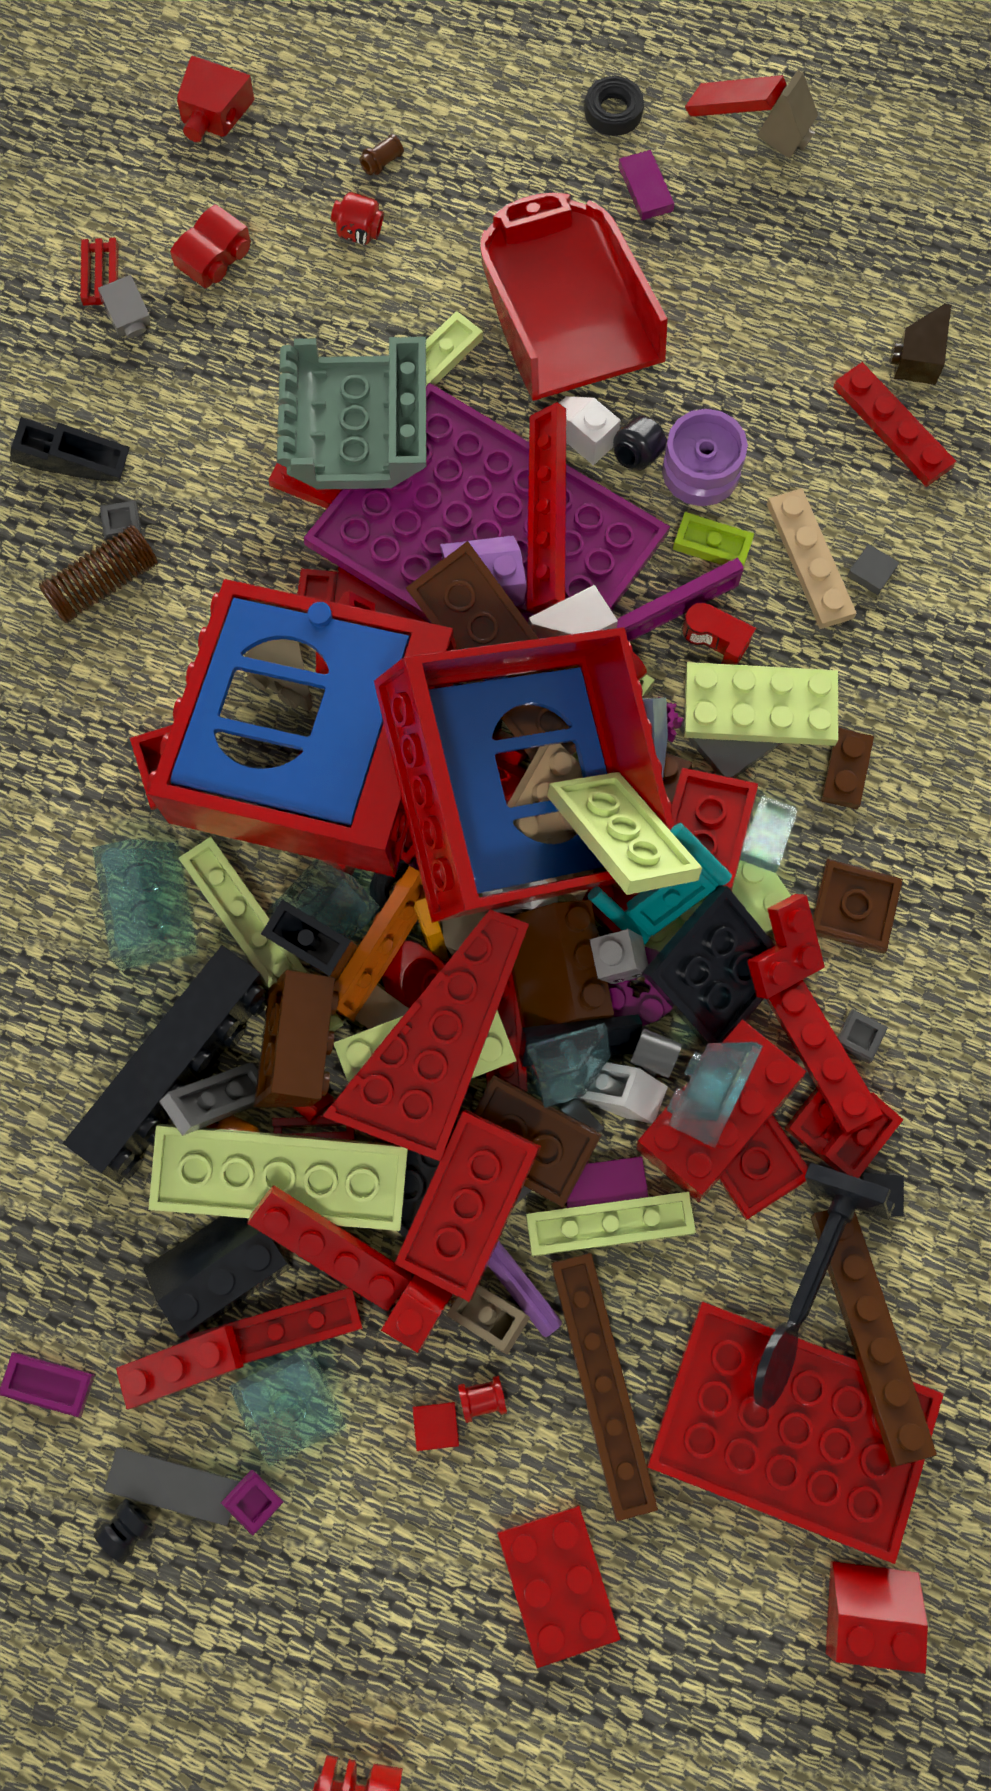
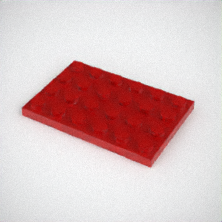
[647,1302,944,1564]

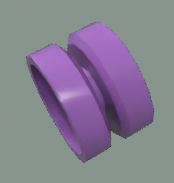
[662,409,748,506]

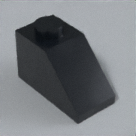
[261,899,358,980]

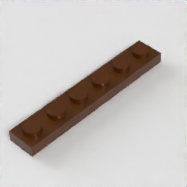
[810,1210,937,1468]
[551,1253,658,1522]

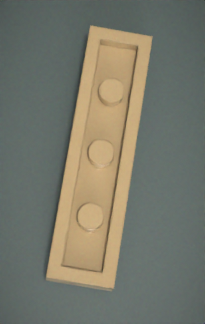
[767,488,857,629]

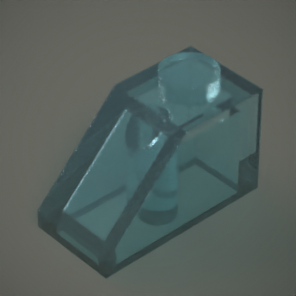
[526,1023,610,1107]

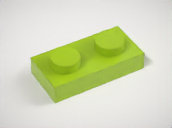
[673,512,755,566]

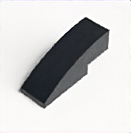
[10,417,130,482]

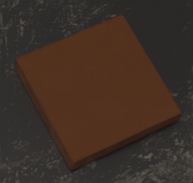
[812,859,903,954]

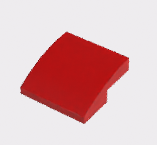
[784,1087,904,1178]

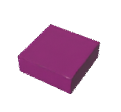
[221,1470,283,1536]

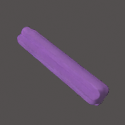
[488,1241,562,1337]

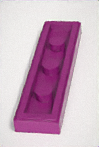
[617,557,744,642]

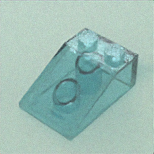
[666,1042,763,1148]

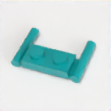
[588,823,732,945]

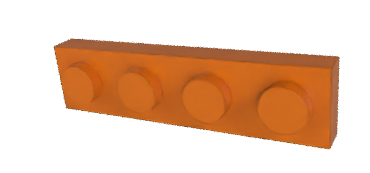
[333,866,426,1022]

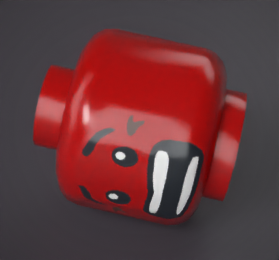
[331,192,384,245]

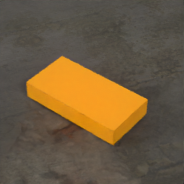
[414,898,450,962]

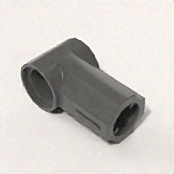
[630,1029,682,1078]

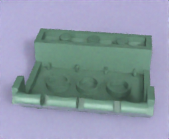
[277,337,426,489]

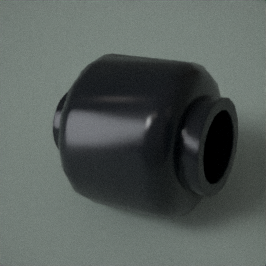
[613,415,667,471]

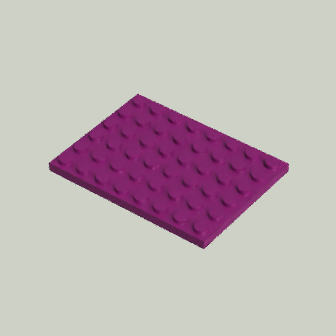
[303,383,670,624]

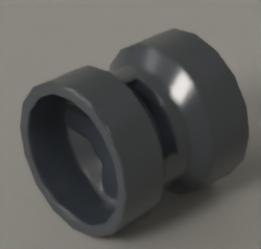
[93,1499,156,1564]

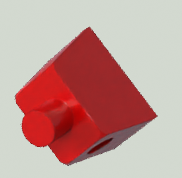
[177,55,254,142]

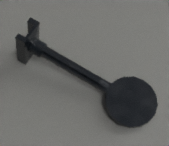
[754,1163,895,1409]

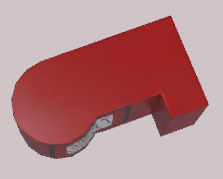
[682,603,756,665]

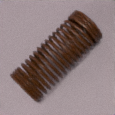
[39,524,158,624]

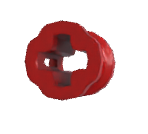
[458,1375,507,1423]

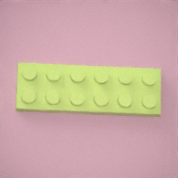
[148,1124,408,1231]

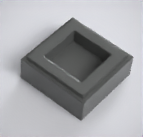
[100,500,143,543]
[847,544,900,595]
[837,1009,888,1064]

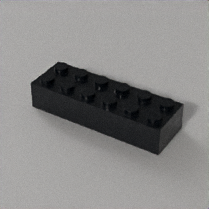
[63,945,269,1183]

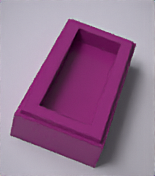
[618,150,675,221]
[566,1157,648,1208]
[0,1352,95,1418]

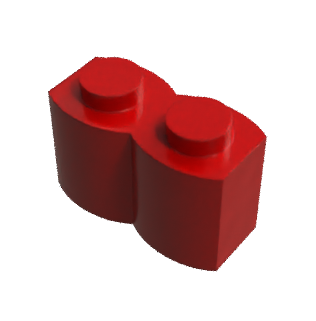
[170,204,251,289]

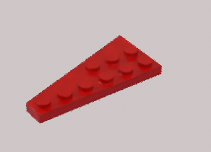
[322,909,529,1161]

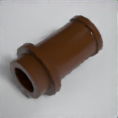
[359,134,404,175]

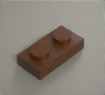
[820,728,874,810]

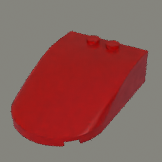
[480,193,668,401]

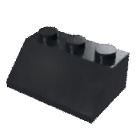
[143,1216,293,1339]

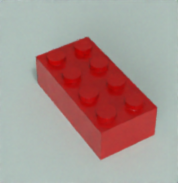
[636,1019,807,1203]

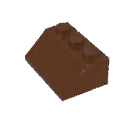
[510,900,614,1029]
[254,970,339,1108]

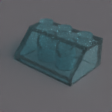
[92,839,198,970]

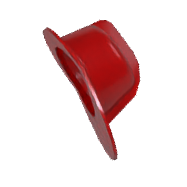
[382,941,447,1008]

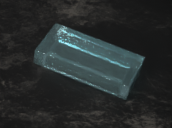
[740,795,798,873]

